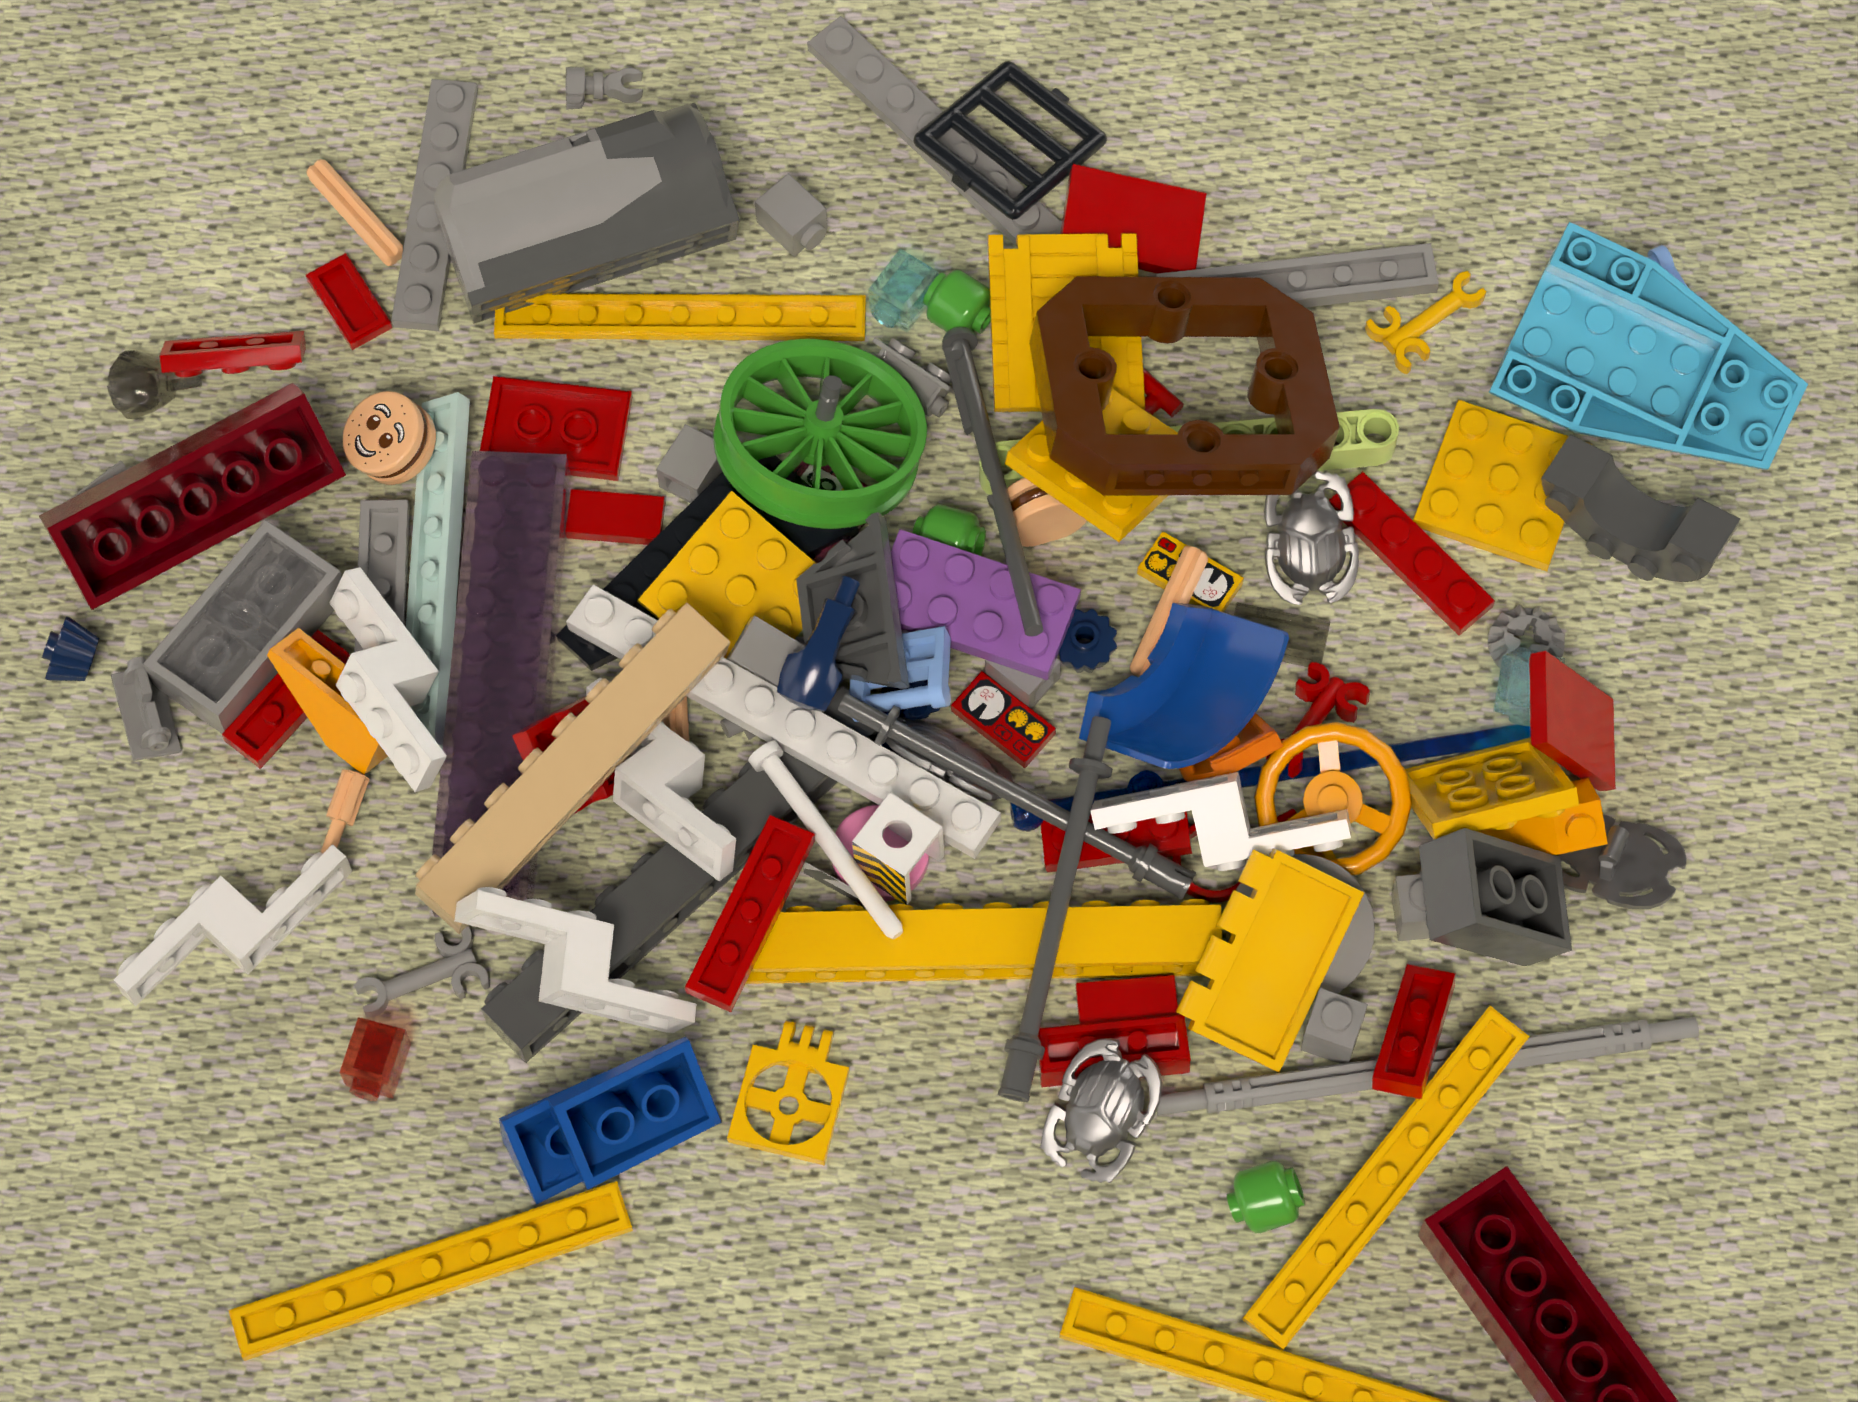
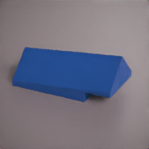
[499,1036,722,1205]

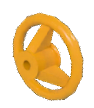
[1254,722,1412,876]

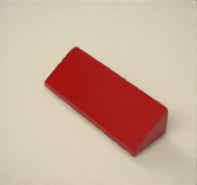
[1038,1014,1191,1088]

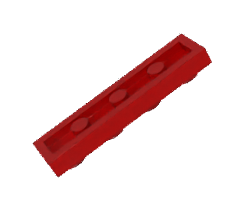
[1329,472,1495,636]
[685,815,815,1012]

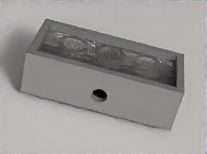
[143,520,342,734]

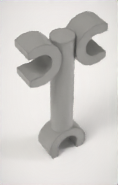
[354,926,490,1017]

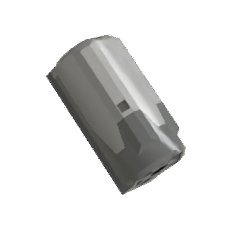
[433,102,740,324]

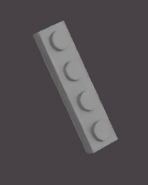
[354,500,410,652]

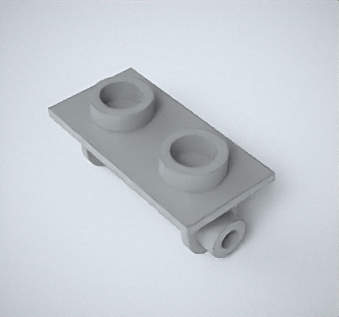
[870,337,954,417]
[111,657,181,761]

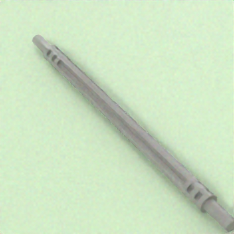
[1156,1017,1699,1116]

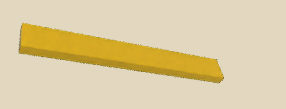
[494,293,866,341]
[1242,1006,1530,1351]
[228,1181,633,1361]
[1059,1287,1449,1402]

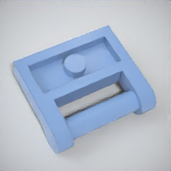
[849,626,951,722]

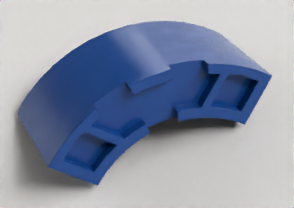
[1079,603,1289,769]

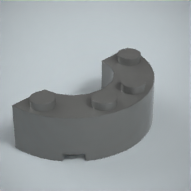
[1541,434,1741,582]

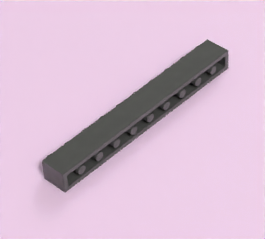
[481,686,879,1063]

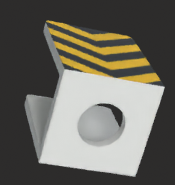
[852,792,944,905]

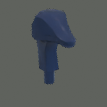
[777,576,860,712]

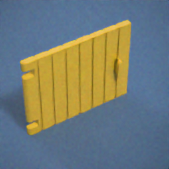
[987,234,1145,412]

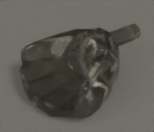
[107,350,202,419]

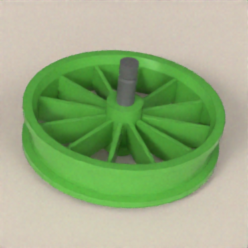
[713,339,927,529]

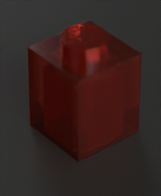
[339,1017,411,1101]

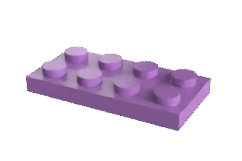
[891,529,1081,680]

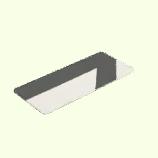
[803,862,863,906]

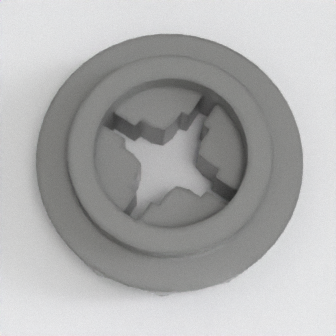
[1488,604,1565,679]

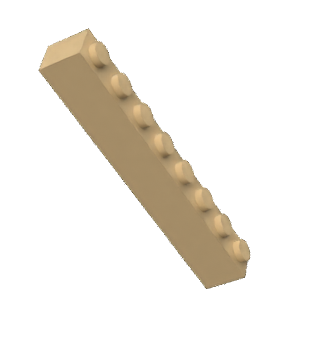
[415,603,730,934]

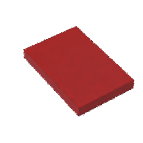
[1060,164,1207,274]
[478,376,633,481]
[1529,650,1616,791]

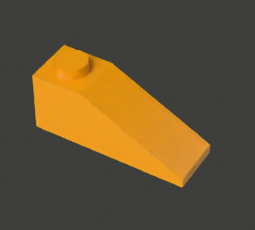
[267,628,388,775]
[1477,778,1608,855]

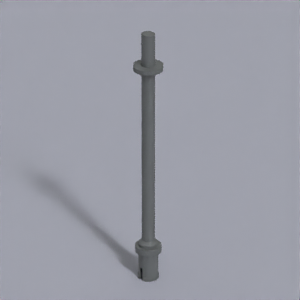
[838,693,1196,900]
[998,716,1113,1102]

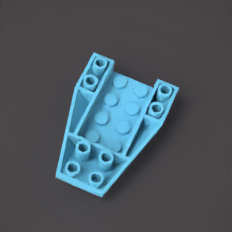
[1489,222,1808,470]

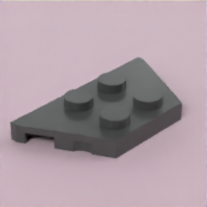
[796,512,909,689]

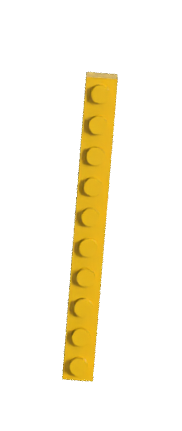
[745,899,1223,984]

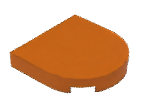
[1179,713,1283,782]

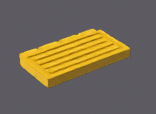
[1176,849,1365,1073]

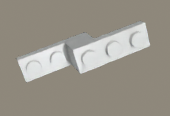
[330,567,447,792]
[586,677,736,881]
[1091,772,1351,871]
[113,844,352,1006]
[454,887,697,1033]

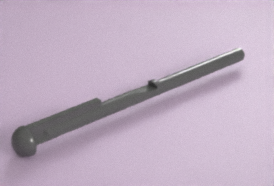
[942,326,1043,637]

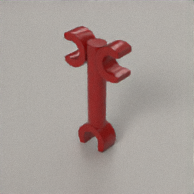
[1266,662,1370,778]

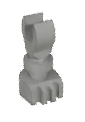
[566,67,643,110]

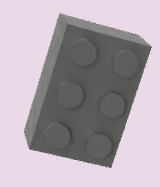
[1419,828,1572,966]

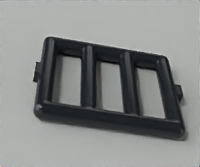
[913,61,1107,220]

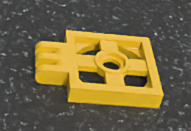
[727,1020,850,1165]

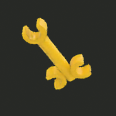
[1365,271,1487,374]

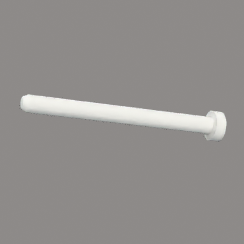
[748,740,903,939]

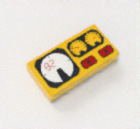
[1137,531,1244,612]

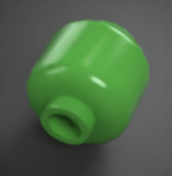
[923,270,991,334]
[912,504,986,556]
[1227,1161,1305,1233]

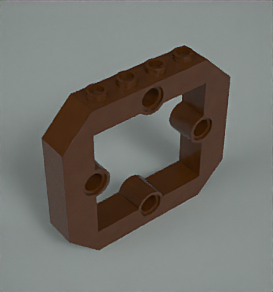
[1029,276,1340,496]

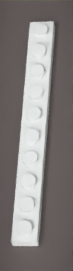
[566,585,1001,859]

